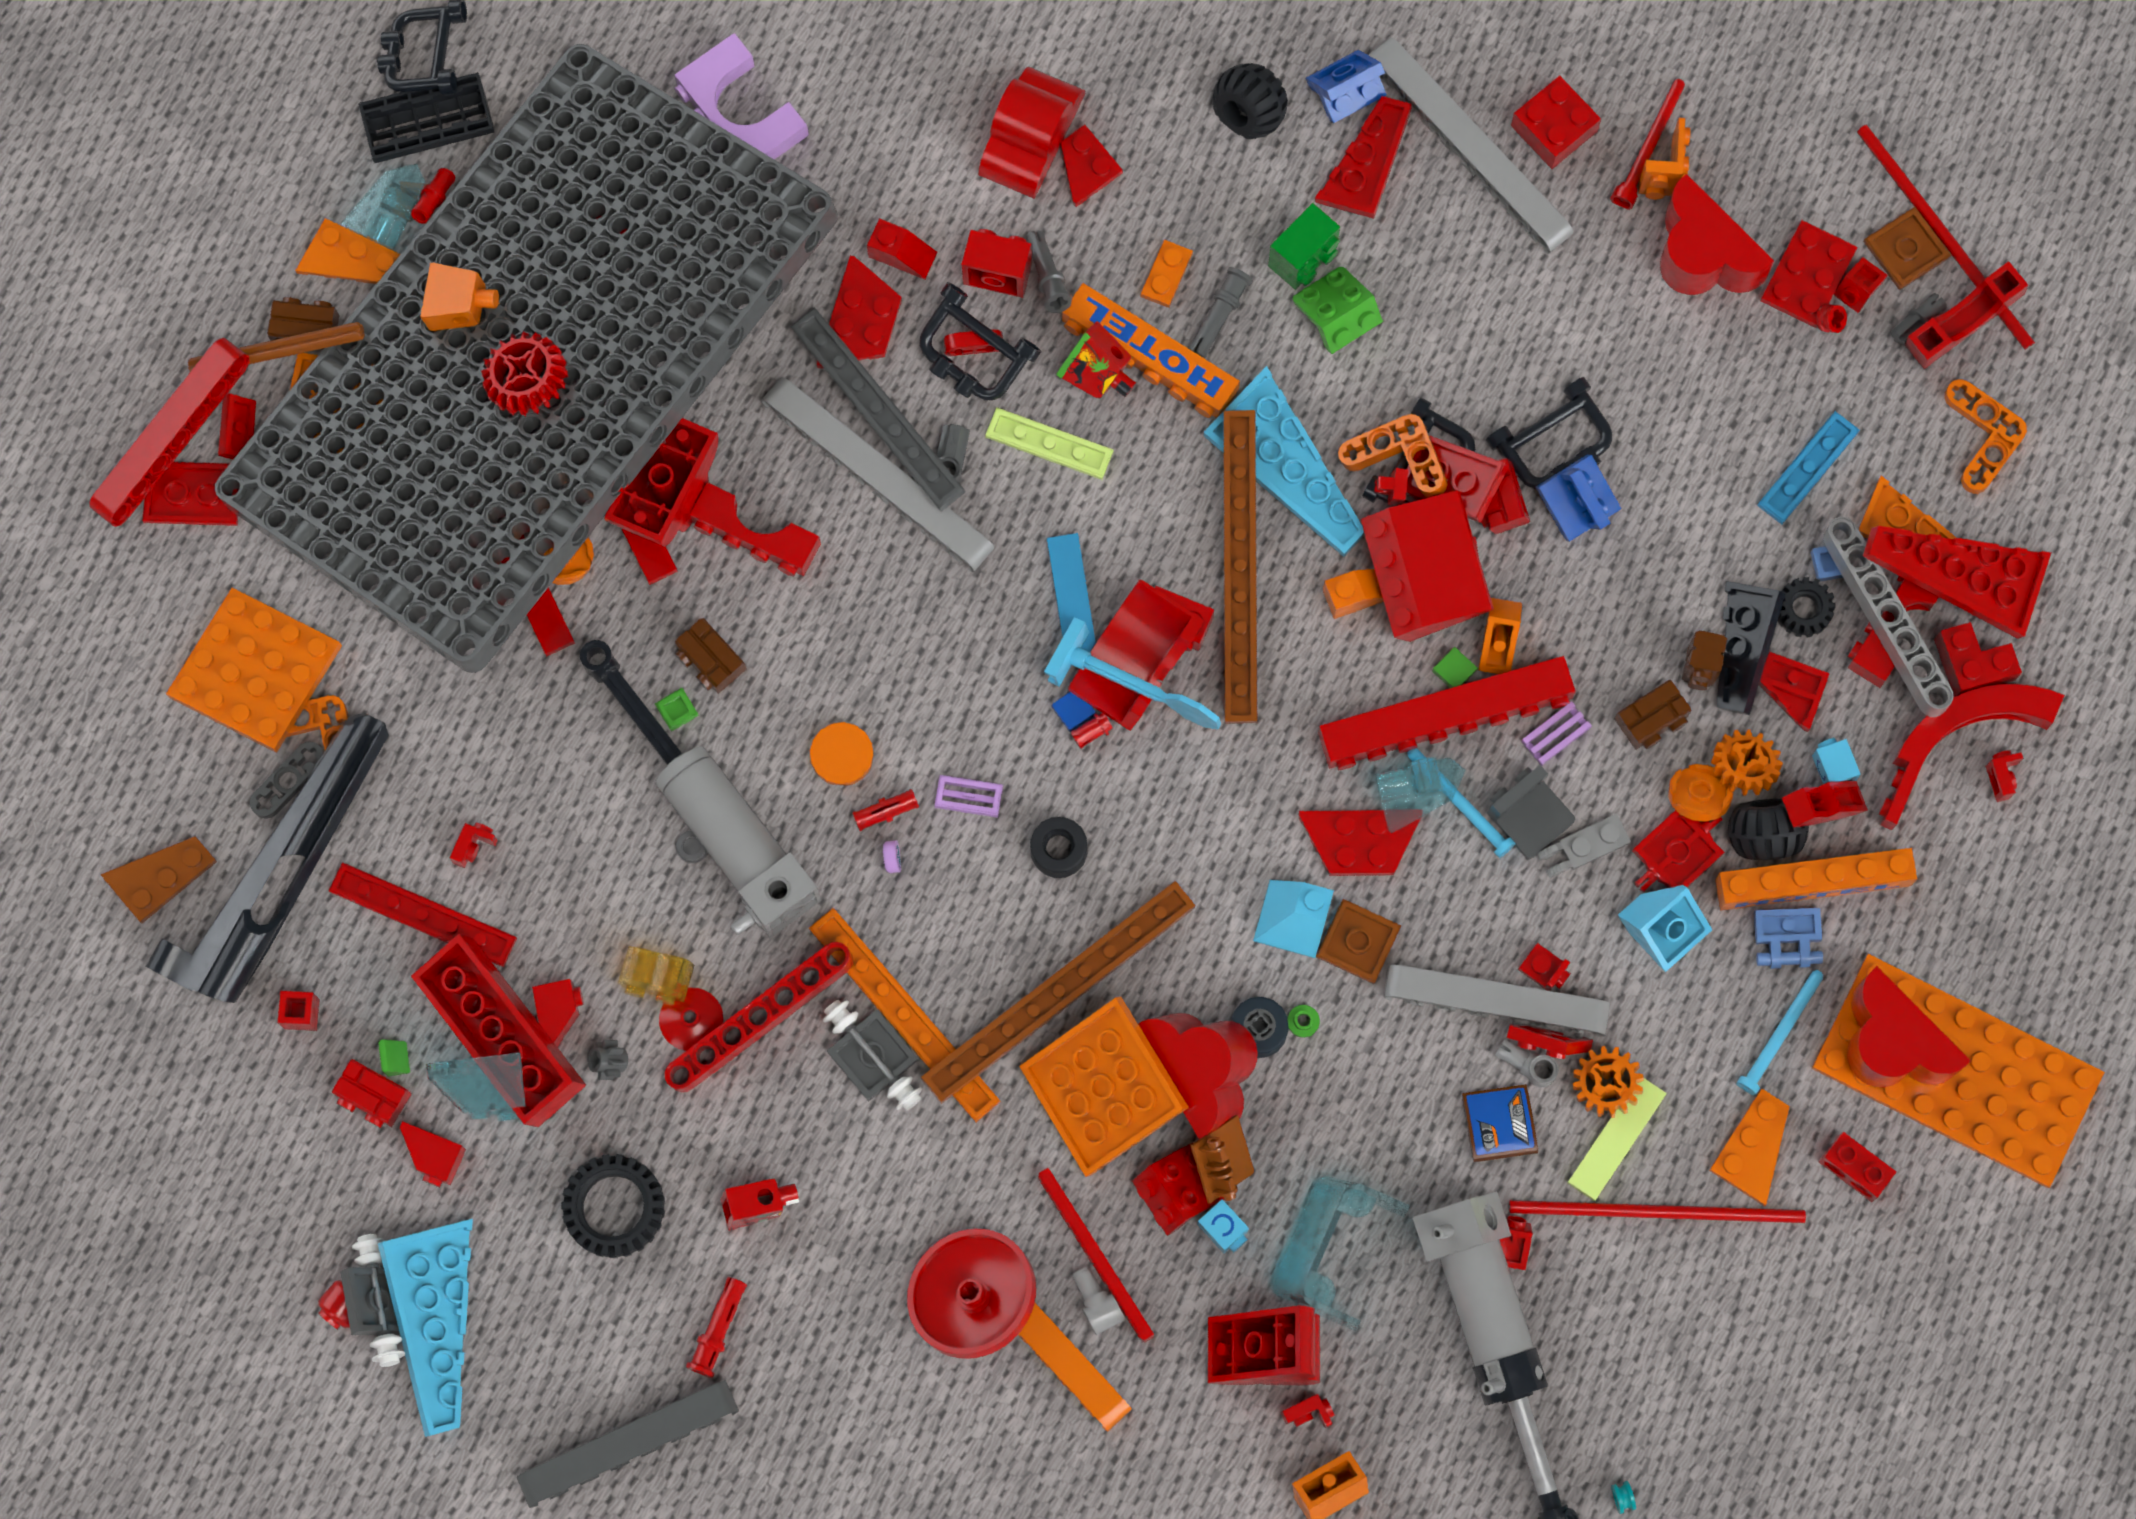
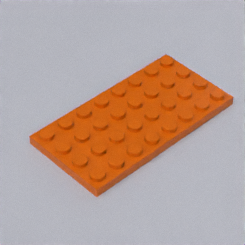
[1811,954,2105,1188]

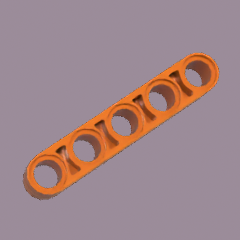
[1018,1303,1132,1432]

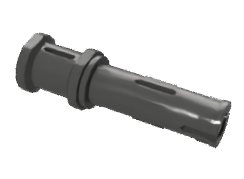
[1025,230,1072,313]
[1188,267,1253,359]

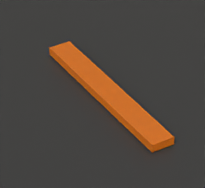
[809,908,1001,1123]

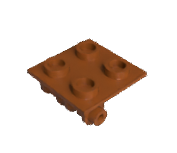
[1191,1115,1254,1203]

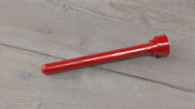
[1610,79,1685,210]

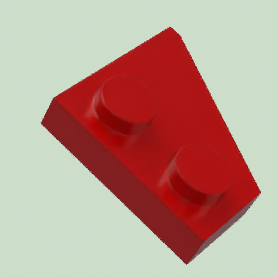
[1061,125,1123,207]
[1507,1024,1593,1059]

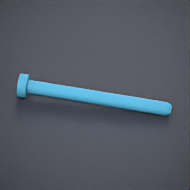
[1407,748,1515,858]
[1736,970,1823,1096]

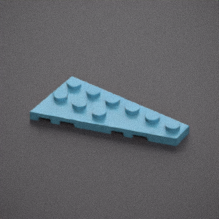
[1203,366,1365,557]
[378,1219,473,1437]

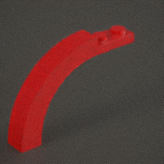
[1878,684,2065,830]

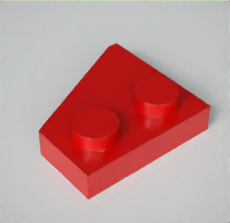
[1759,651,1830,732]

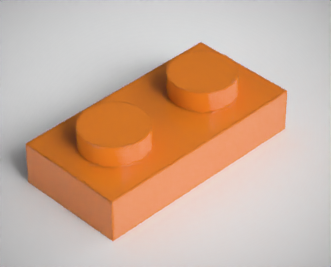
[1141,240,1193,308]

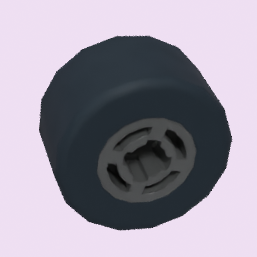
[1231,997,1289,1058]

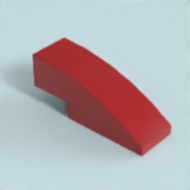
[1782,781,1868,827]

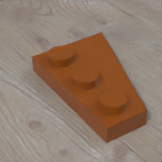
[101,836,217,923]

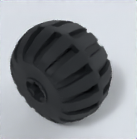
[1212,63,1288,139]
[1728,799,1809,860]

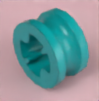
[1611,1481,1636,1514]

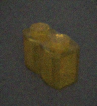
[618,946,695,1005]

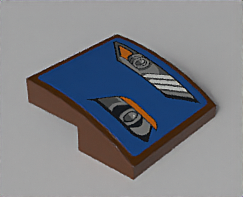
[1462,1084,1538,1162]

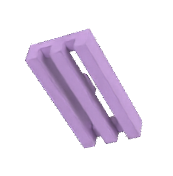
[1521,702,1592,766]
[934,775,1003,818]

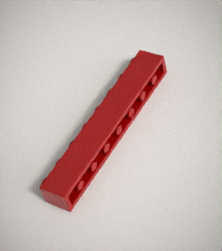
[1318,656,1576,770]

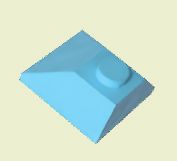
[1253,880,1334,958]
[1618,885,1712,972]

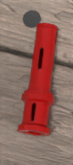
[685,1277,747,1378]

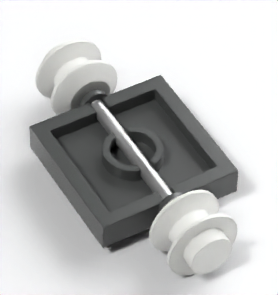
[823,1000,922,1111]
[340,1234,405,1367]

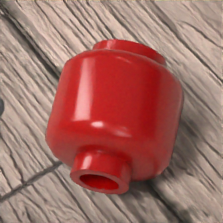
[318,1280,350,1330]

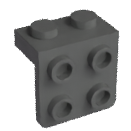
[1487,765,1575,859]

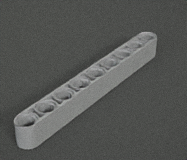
[1369,37,1573,254]
[761,377,994,572]

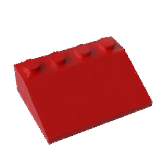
[1361,490,1494,642]

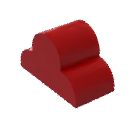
[978,66,1086,199]
[1660,174,1774,295]
[604,418,719,547]
[1847,966,1971,1087]
[1138,1013,1258,1139]
[1208,1305,1320,1386]

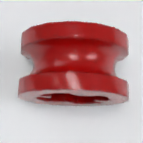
[1816,304,1847,333]

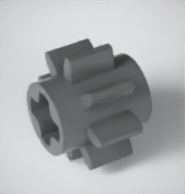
[588,1040,628,1080]

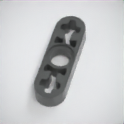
[250,742,324,819]

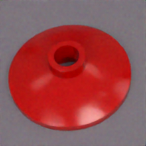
[659,987,724,1051]

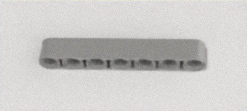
[1823,516,1953,717]
[1384,965,1610,1037]

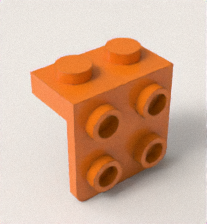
[1638,117,1690,200]

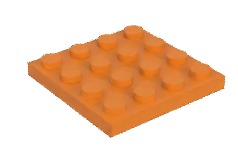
[166,588,342,753]
[1019,996,1189,1177]

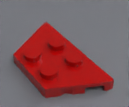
[817,255,902,369]
[1298,810,1423,876]

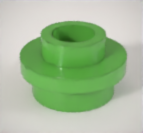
[1288,1005,1320,1038]

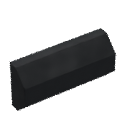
[358,72,495,164]

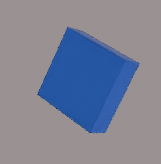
[1051,692,1096,732]

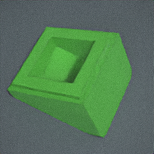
[378,1039,410,1077]

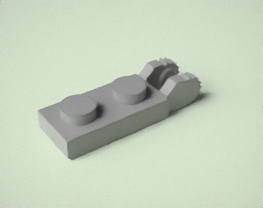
[1537,813,1631,878]

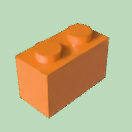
[1292,1451,1369,1519]

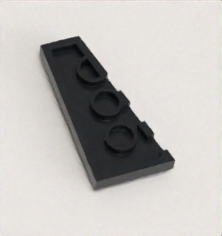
[1717,581,1785,716]

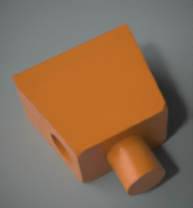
[420,263,499,331]

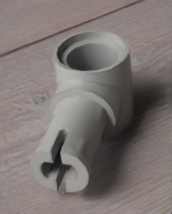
[1495,1038,1559,1088]
[1072,1266,1125,1335]

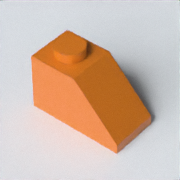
[1323,569,1384,619]
[1478,598,1522,674]

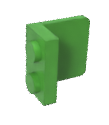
[1293,267,1383,354]

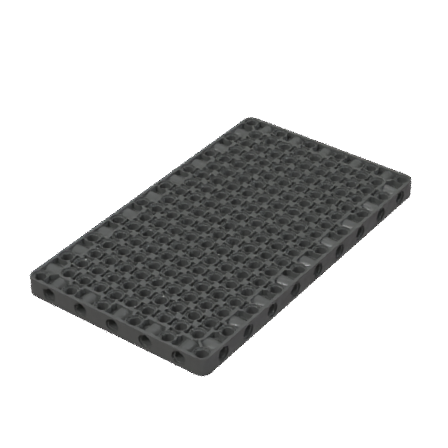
[215,44,838,673]

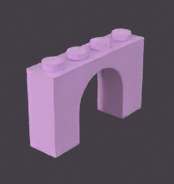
[674,33,809,159]

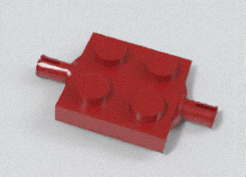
[1632,810,1725,893]

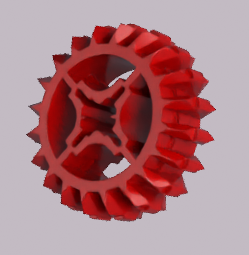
[481,331,568,417]

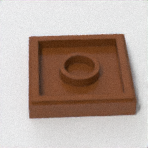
[1863,207,1952,290]
[1316,899,1401,984]

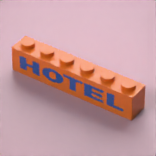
[1062,283,1240,418]
[1715,848,1917,911]

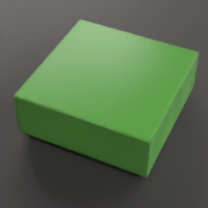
[1432,647,1478,688]
[655,688,699,732]

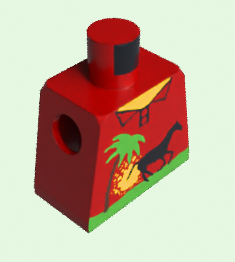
[1056,321,1136,399]

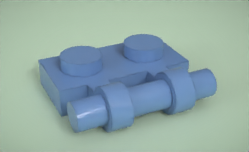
[1753,908,1823,969]

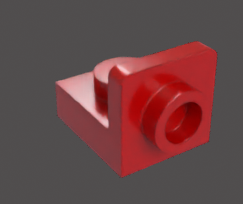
[1834,257,1888,313]
[1985,750,2024,802]
[449,822,498,868]
[1518,943,1571,991]
[1500,1216,1533,1271]
[1281,1394,1335,1428]

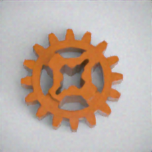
[1711,729,1783,796]
[1573,1046,1644,1118]

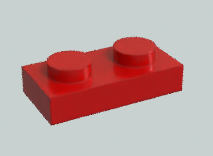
[218,393,256,460]

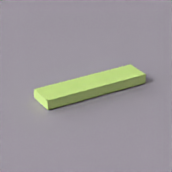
[985,407,1114,480]
[1567,1078,1667,1201]

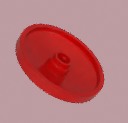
[907,1228,1036,1359]

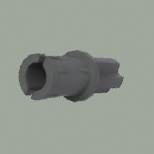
[1891,293,1947,344]

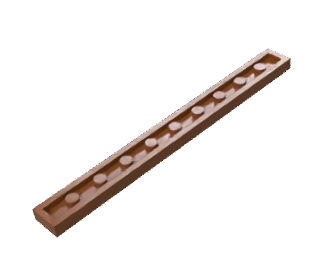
[1224,410,1258,724]
[921,881,1196,1104]

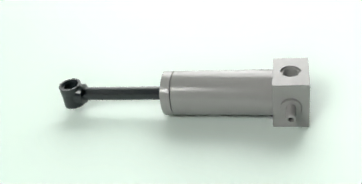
[580,640,822,939]

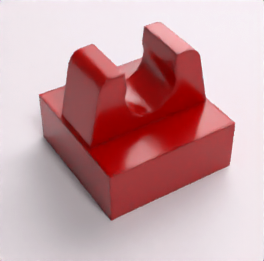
[1374,468,1409,506]

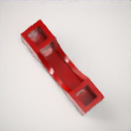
[1905,261,2028,369]
[689,482,821,577]
[1847,576,1939,688]

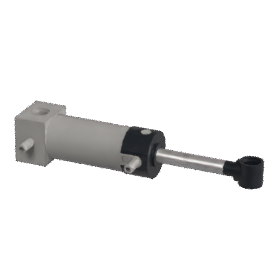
[1413,1192,1579,1519]

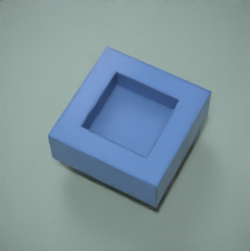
[1810,547,1843,582]

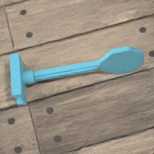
[1044,617,1221,730]

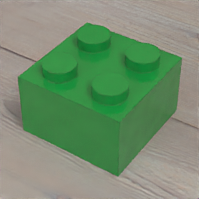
[1268,203,1340,290]

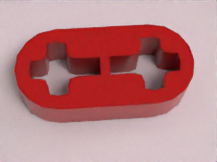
[944,329,1003,356]

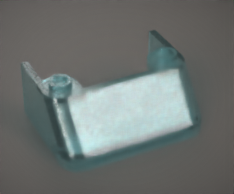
[426,1053,525,1121]
[1270,1176,1410,1332]

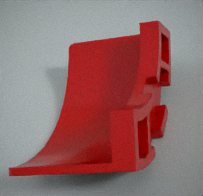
[1068,580,1204,731]

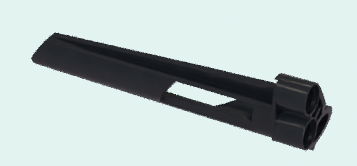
[145,713,389,1003]

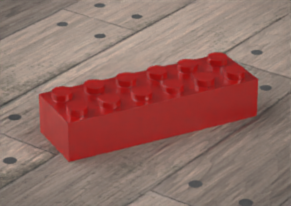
[411,934,586,1127]

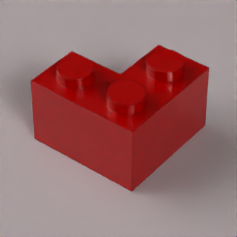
[1934,622,2022,697]

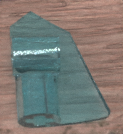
[341,164,426,251]
[1375,757,1466,833]

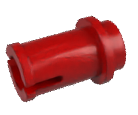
[1070,713,1113,749]

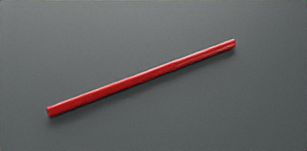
[1857,124,2035,350]
[1509,1200,1806,1223]

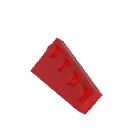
[1315,96,1412,219]

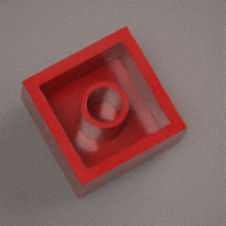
[1511,75,1601,169]
[961,229,1032,298]

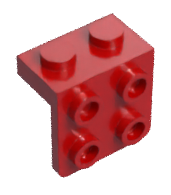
[1132,1143,1224,1236]

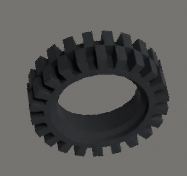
[561,1154,665,1258]

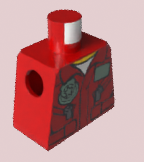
[720,1178,799,1231]

